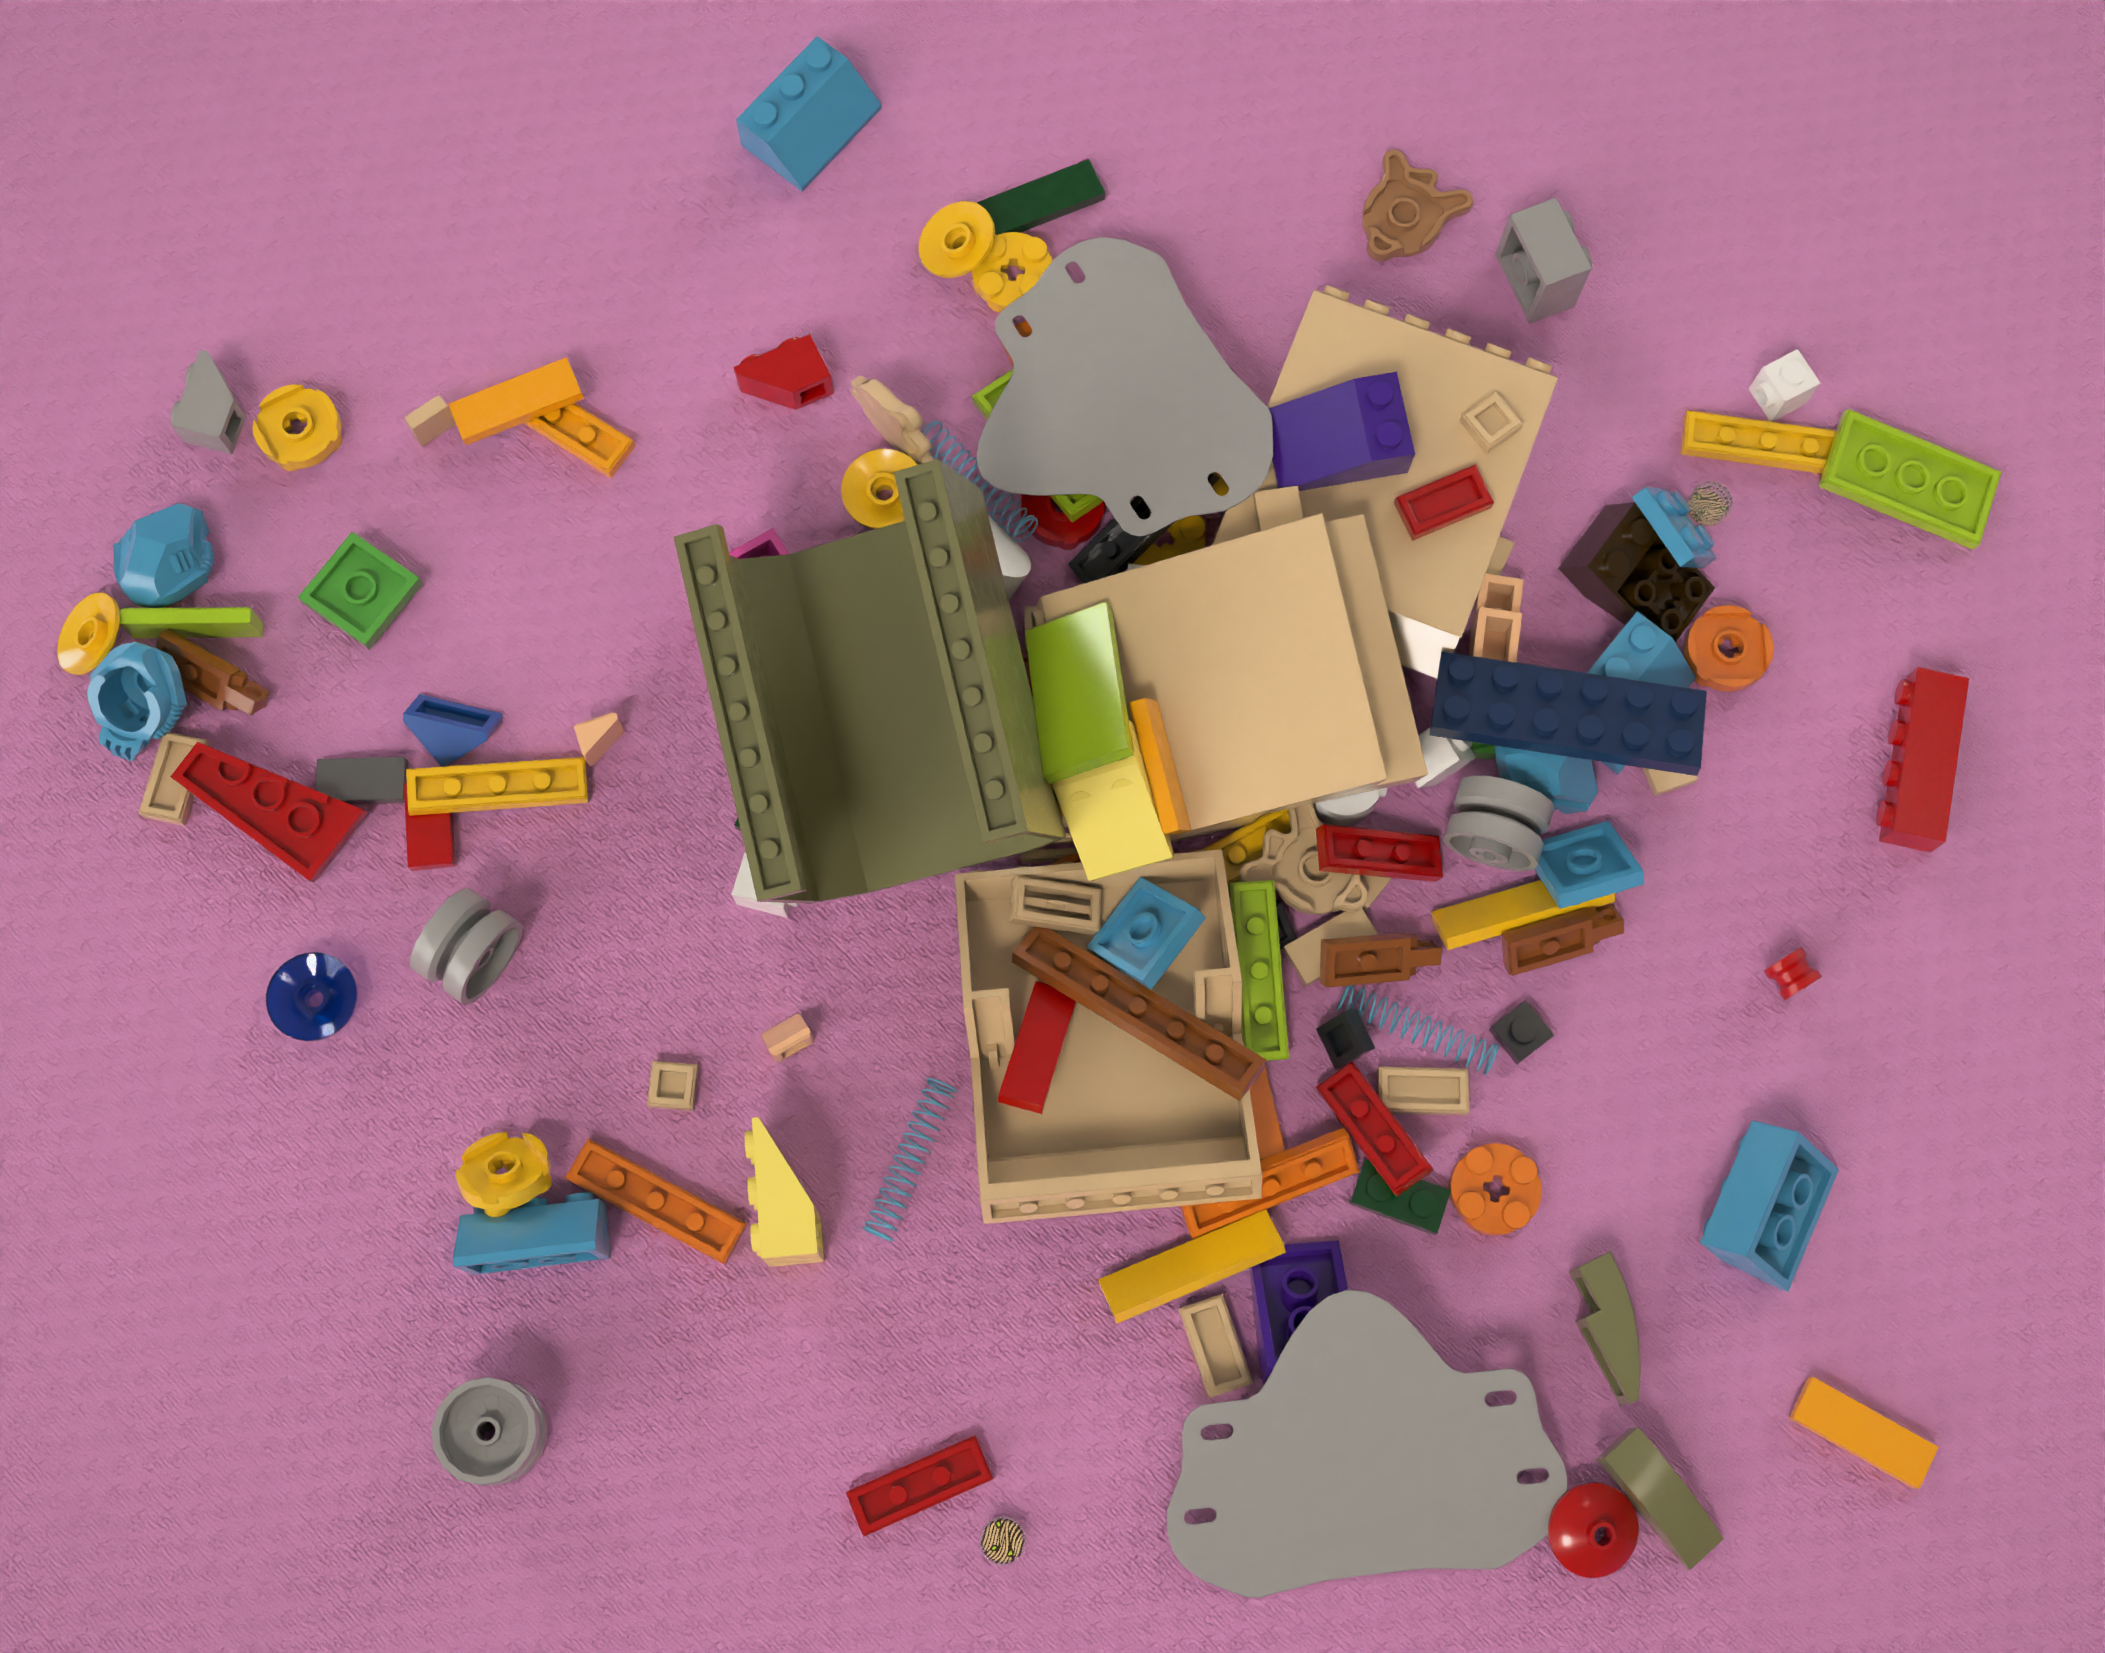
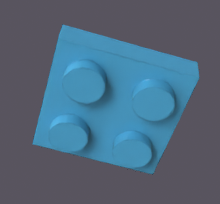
[1632,487,1717,568]
[1534,821,1644,909]
[1087,877,1206,990]

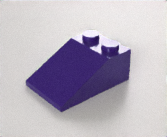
[1269,372,1415,491]
[1250,1240,1348,1386]

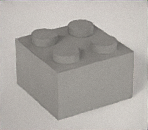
[1495,198,1592,324]

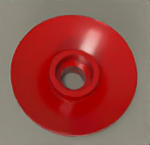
[1548,1482,1639,1578]

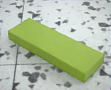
[119,607,264,638]

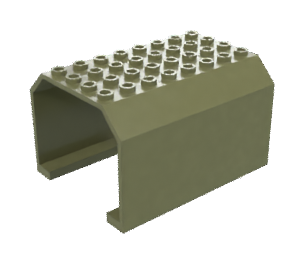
[673,459,1066,904]

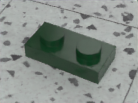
[1349,1159,1451,1235]

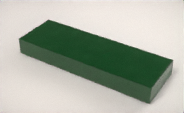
[977,159,1105,235]

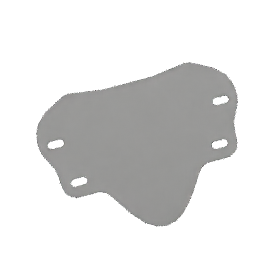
[977,237,1273,536]
[1167,1290,1567,1598]

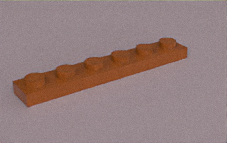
[1012,926,1266,1101]

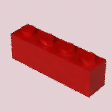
[1876,667,1969,853]

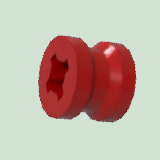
[1764,947,1822,1001]

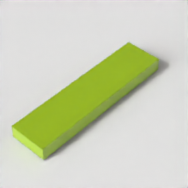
[1228,880,1289,1061]

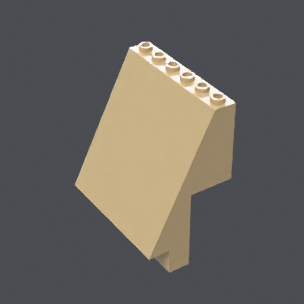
[1212,285,1558,678]
[1031,513,1428,842]
[955,849,1262,1224]

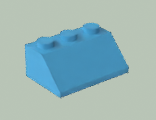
[736,36,882,192]
[1587,611,1696,775]
[1700,1120,1839,1292]
[453,1193,610,1275]

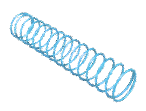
[921,421,1038,542]
[1337,985,1499,1075]
[863,1078,957,1241]

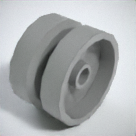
[1443,775,1555,871]
[410,888,523,1005]
[431,1377,548,1485]

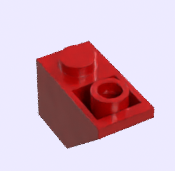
[733,334,834,410]

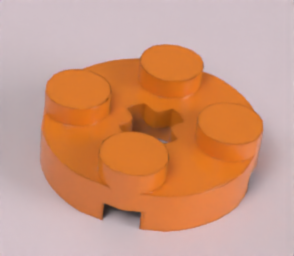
[1684,605,1774,692]
[1448,1143,1542,1236]

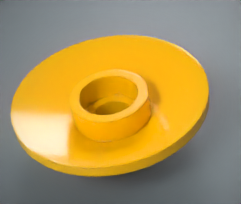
[918,201,995,278]
[841,449,918,529]
[57,593,120,675]

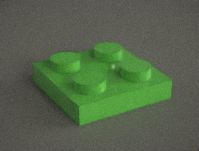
[298,532,423,650]

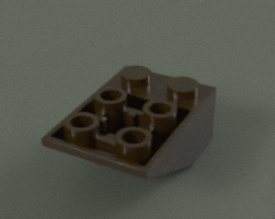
[1558,502,1715,643]

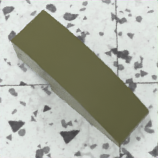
[1569,1251,1641,1405]
[1596,1427,1723,1570]

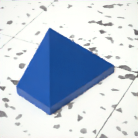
[403,694,503,767]

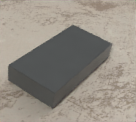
[316,757,408,804]

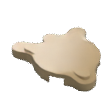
[851,376,934,465]
[1239,804,1368,915]

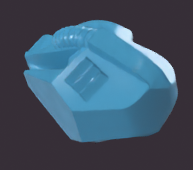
[114,503,214,608]
[87,642,187,761]
[1494,745,1598,814]

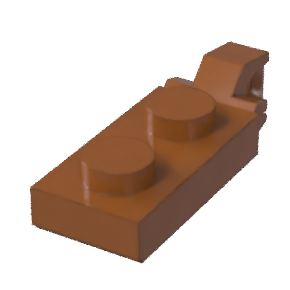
[156,629,270,716]
[1501,904,1624,976]
[1320,933,1442,987]

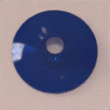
[266,952,358,1041]

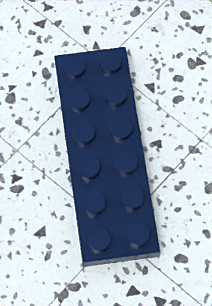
[1429,651,1707,776]

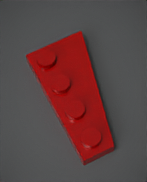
[170,742,368,882]

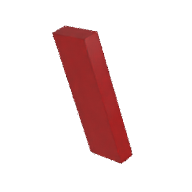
[1316,824,1443,882]
[998,981,1077,1114]
[1316,1061,1433,1197]
[846,1435,993,1537]

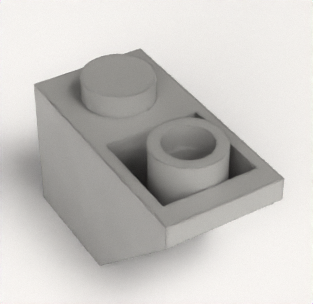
[171,350,246,454]

